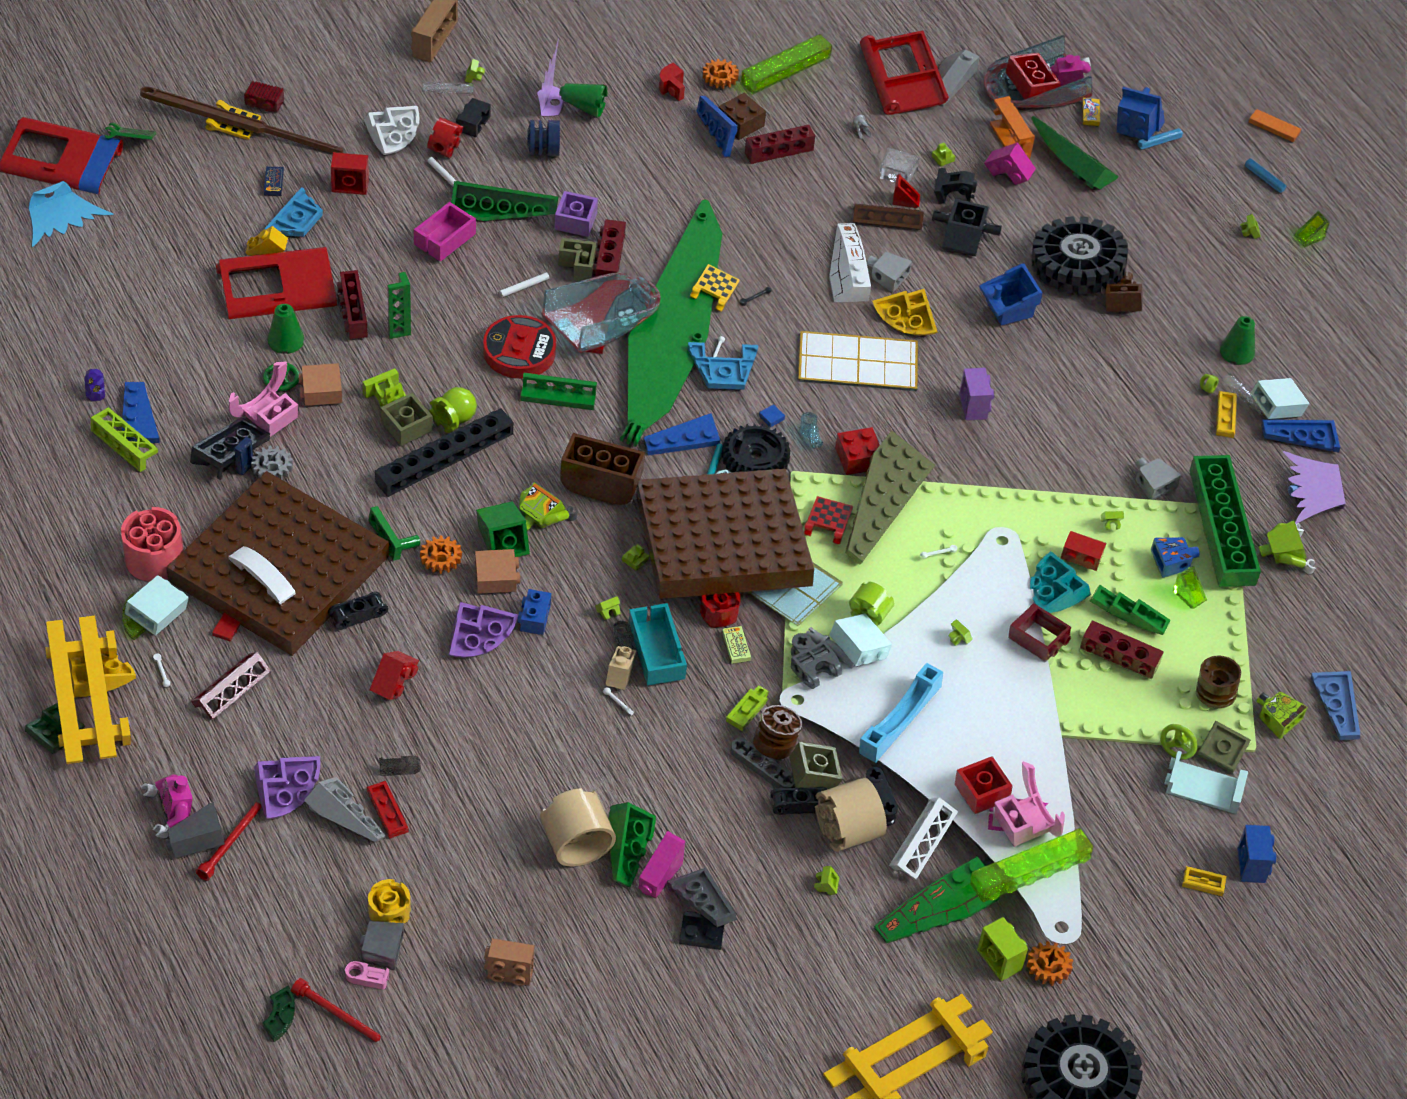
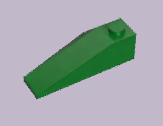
[608,802,656,887]

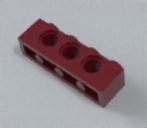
[744,125,815,164]
[592,219,626,282]
[1080,620,1164,679]

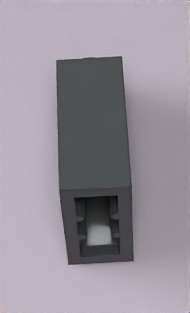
[166,802,225,859]

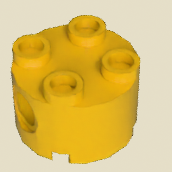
[368,879,411,923]

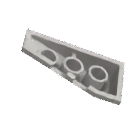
[939,49,980,106]
[304,777,386,842]

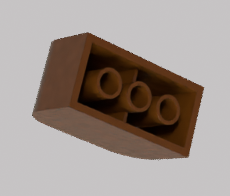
[560,433,645,505]

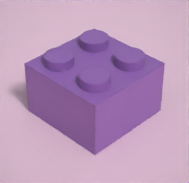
[554,191,598,237]
[959,368,994,420]

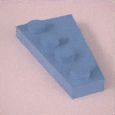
[1311,671,1360,740]

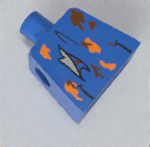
[1151,537,1200,578]

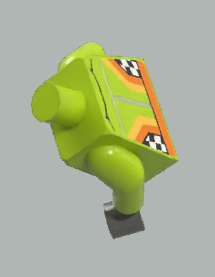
[519,482,578,531]

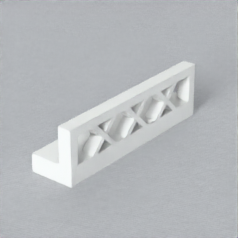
[889,797,958,880]

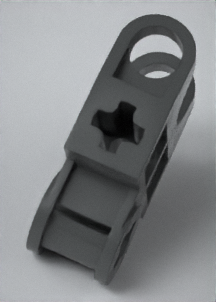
[791,633,842,689]

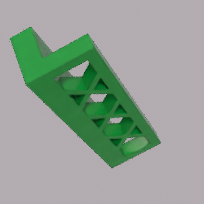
[387,272,411,339]
[521,373,597,410]

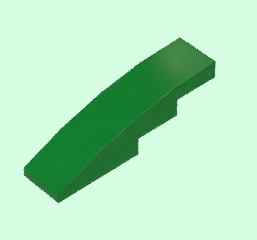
[1090,585,1171,635]

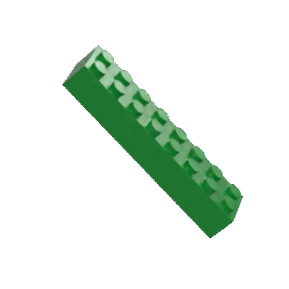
[1189,455,1261,587]

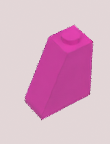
[638,831,685,898]

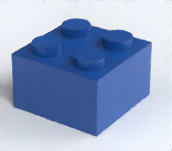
[1237,825,1276,883]

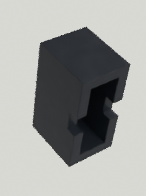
[456,98,491,137]

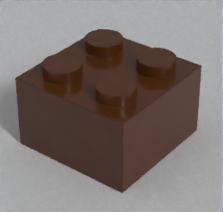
[718,93,766,140]

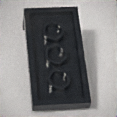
[190,417,270,480]

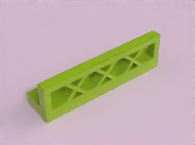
[91,407,158,472]

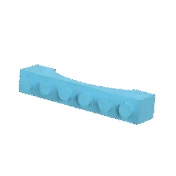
[859,663,943,763]

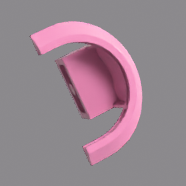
[229,362,298,437]
[995,761,1065,847]

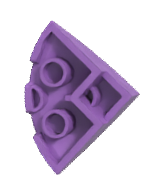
[448,602,518,658]
[254,756,320,819]

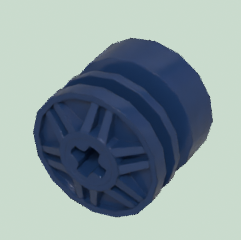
[527,120,560,156]

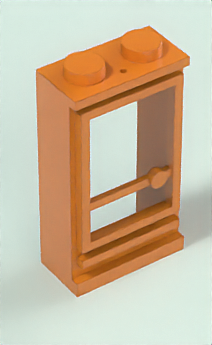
[990,96,1035,159]

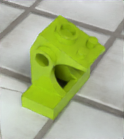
[362,368,406,407]

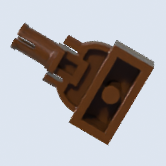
[1106,272,1143,313]

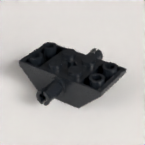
[932,199,1002,257]

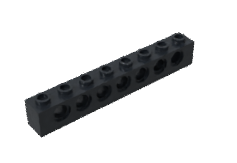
[375,408,514,497]

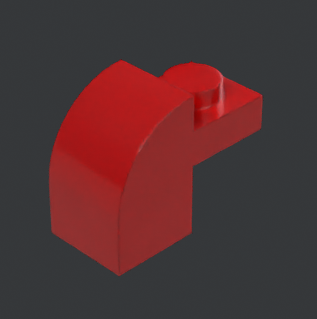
[659,63,685,101]

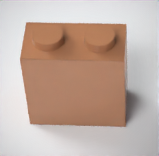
[299,363,342,406]
[475,549,520,594]
[484,938,535,986]

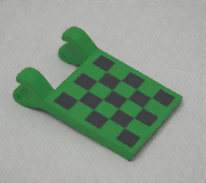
[104,122,156,140]

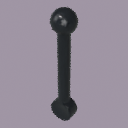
[740,287,771,306]

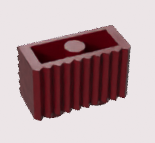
[244,81,284,113]

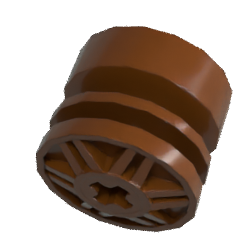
[1196,655,1242,709]
[753,705,802,759]

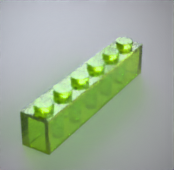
[741,34,832,94]
[970,828,1093,902]

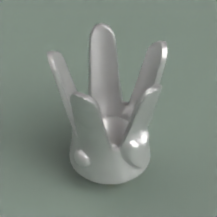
[853,115,874,139]

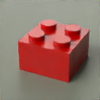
[331,152,369,195]
[835,427,880,475]
[955,756,1013,814]

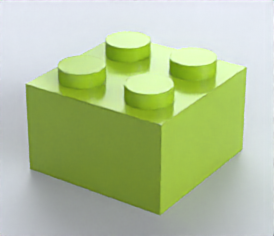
[977,917,1028,981]

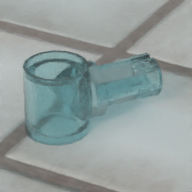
[799,412,823,449]

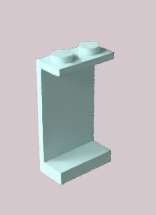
[1164,751,1248,814]

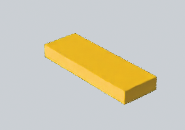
[1216,391,1237,438]

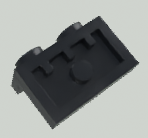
[679,911,724,950]

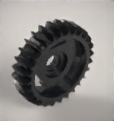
[722,423,791,473]

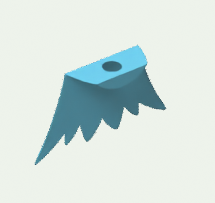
[29,181,114,247]

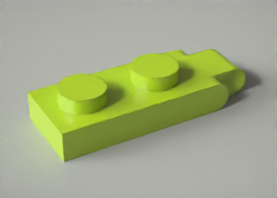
[726,685,769,731]

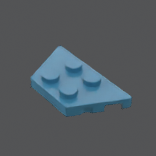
[265,187,323,237]

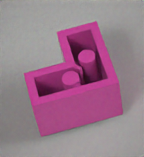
[984,142,1036,185]

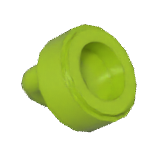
[1200,374,1219,394]

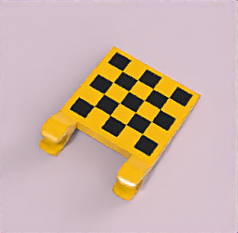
[205,100,261,140]
[690,264,740,312]

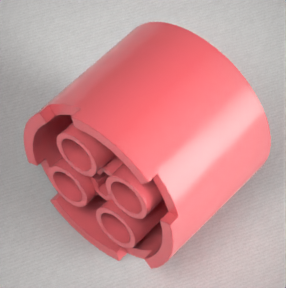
[121,507,183,582]

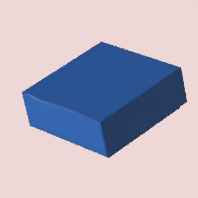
[759,404,785,428]

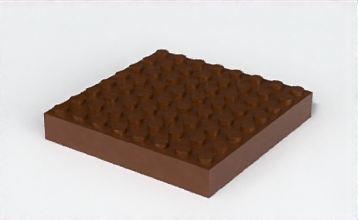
[636,469,814,599]
[167,471,389,656]

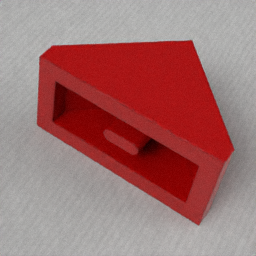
[892,174,920,208]

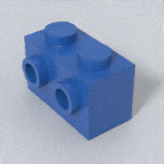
[517,589,552,635]

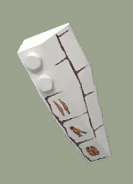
[829,223,871,302]

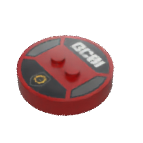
[483,315,556,379]

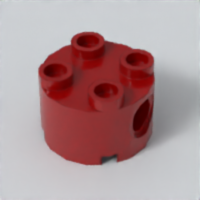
[427,117,463,158]
[700,592,741,628]

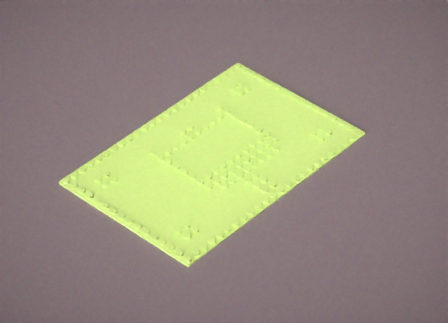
[782,471,1256,752]

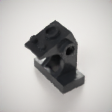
[934,168,977,204]

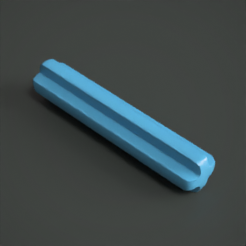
[1137,128,1183,150]
[1245,158,1286,193]

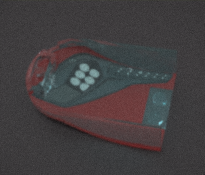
[984,35,1092,108]
[542,273,661,353]

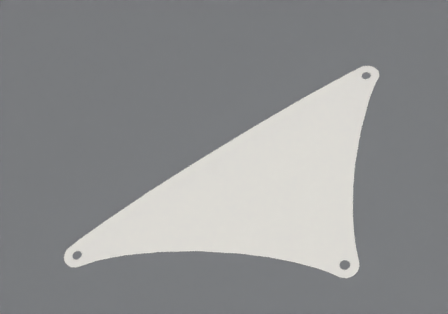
[779,527,1082,944]

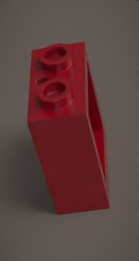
[1008,603,1071,662]

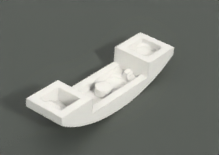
[228,546,295,605]

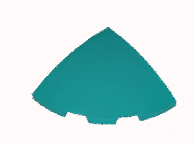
[1030,551,1091,613]

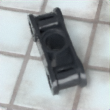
[328,591,389,630]
[866,767,898,826]
[770,786,827,815]

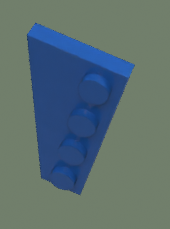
[696,96,737,157]
[121,382,160,443]
[643,413,720,456]
[1261,420,1340,453]

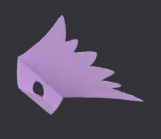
[537,38,565,116]
[1283,451,1346,524]

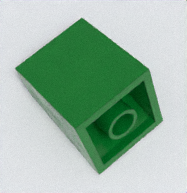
[476,501,530,557]

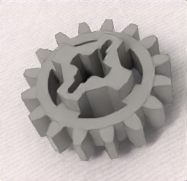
[251,446,293,480]

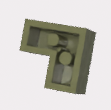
[558,238,597,282]

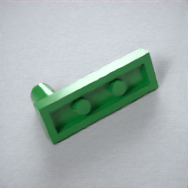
[368,506,420,561]

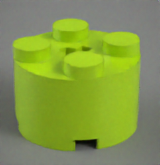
[849,581,895,626]

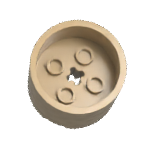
[815,778,887,852]
[540,788,616,867]

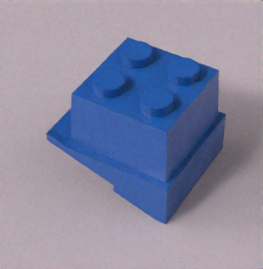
[1117,87,1165,141]
[979,263,1043,325]

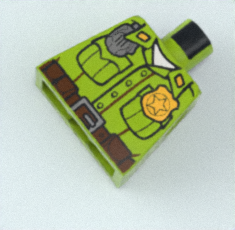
[1256,692,1308,739]

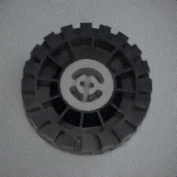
[1031,216,1128,294]
[1021,1014,1143,1099]

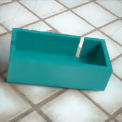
[628,603,687,686]

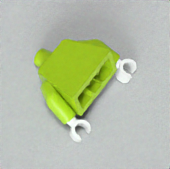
[1259,521,1316,574]

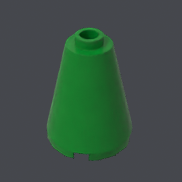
[559,83,608,118]
[267,304,304,354]
[1220,316,1255,365]

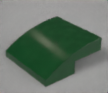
[25,703,85,754]

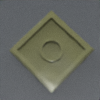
[1197,721,1251,774]

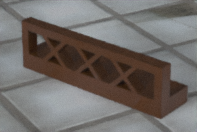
[853,203,924,229]

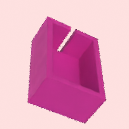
[414,202,476,262]

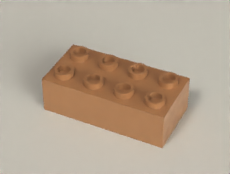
[411,0,458,62]

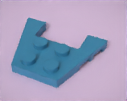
[687,342,758,390]

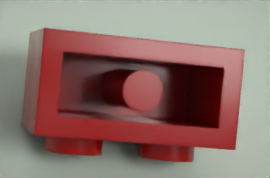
[1060,531,1106,571]

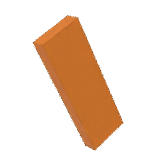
[1249,109,1301,142]

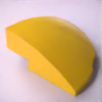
[872,289,938,335]
[68,653,136,698]

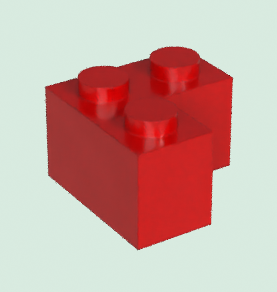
[369,651,419,700]

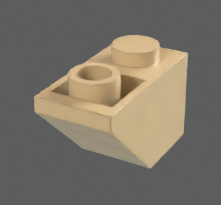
[606,646,637,690]

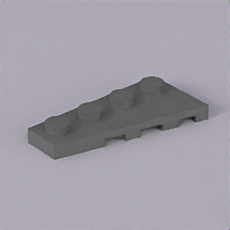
[667,868,737,927]

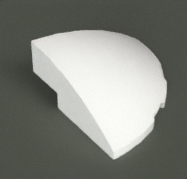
[364,106,419,155]

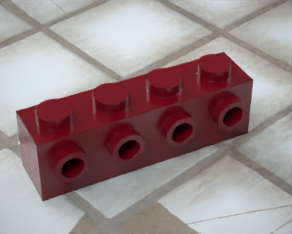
[337,270,368,339]

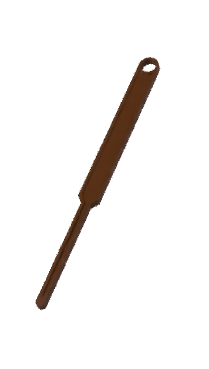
[140,86,343,153]

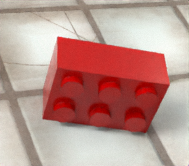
[1005,52,1061,103]

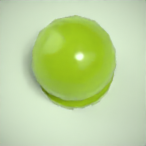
[429,387,477,433]

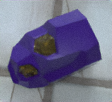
[84,369,105,401]

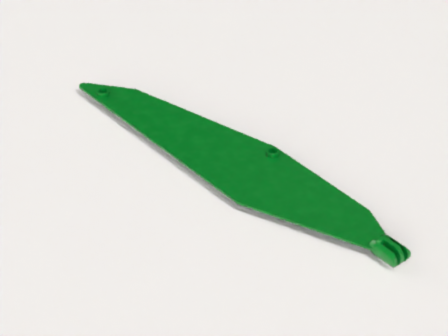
[620,199,722,447]

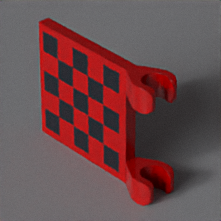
[804,496,853,544]

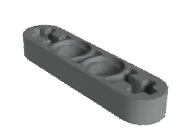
[731,738,795,788]

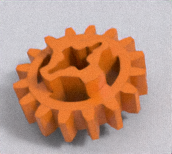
[703,59,739,89]
[420,535,462,574]
[1026,941,1073,986]

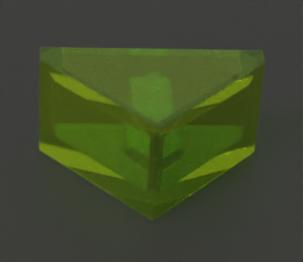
[1294,210,1330,247]
[1173,566,1207,609]

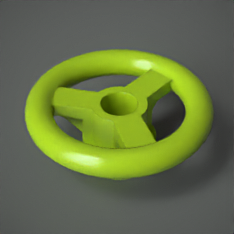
[1160,724,1197,760]

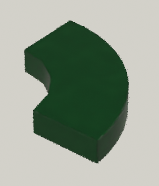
[262,986,295,1042]

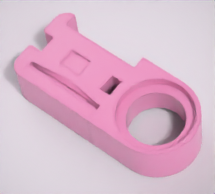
[345,961,389,990]

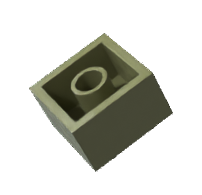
[381,393,433,446]
[789,742,843,789]

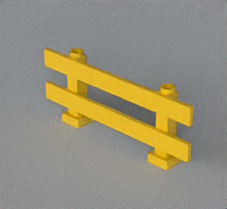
[45,615,131,764]
[823,994,993,1099]

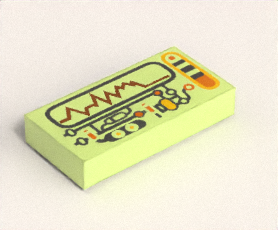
[722,626,751,664]

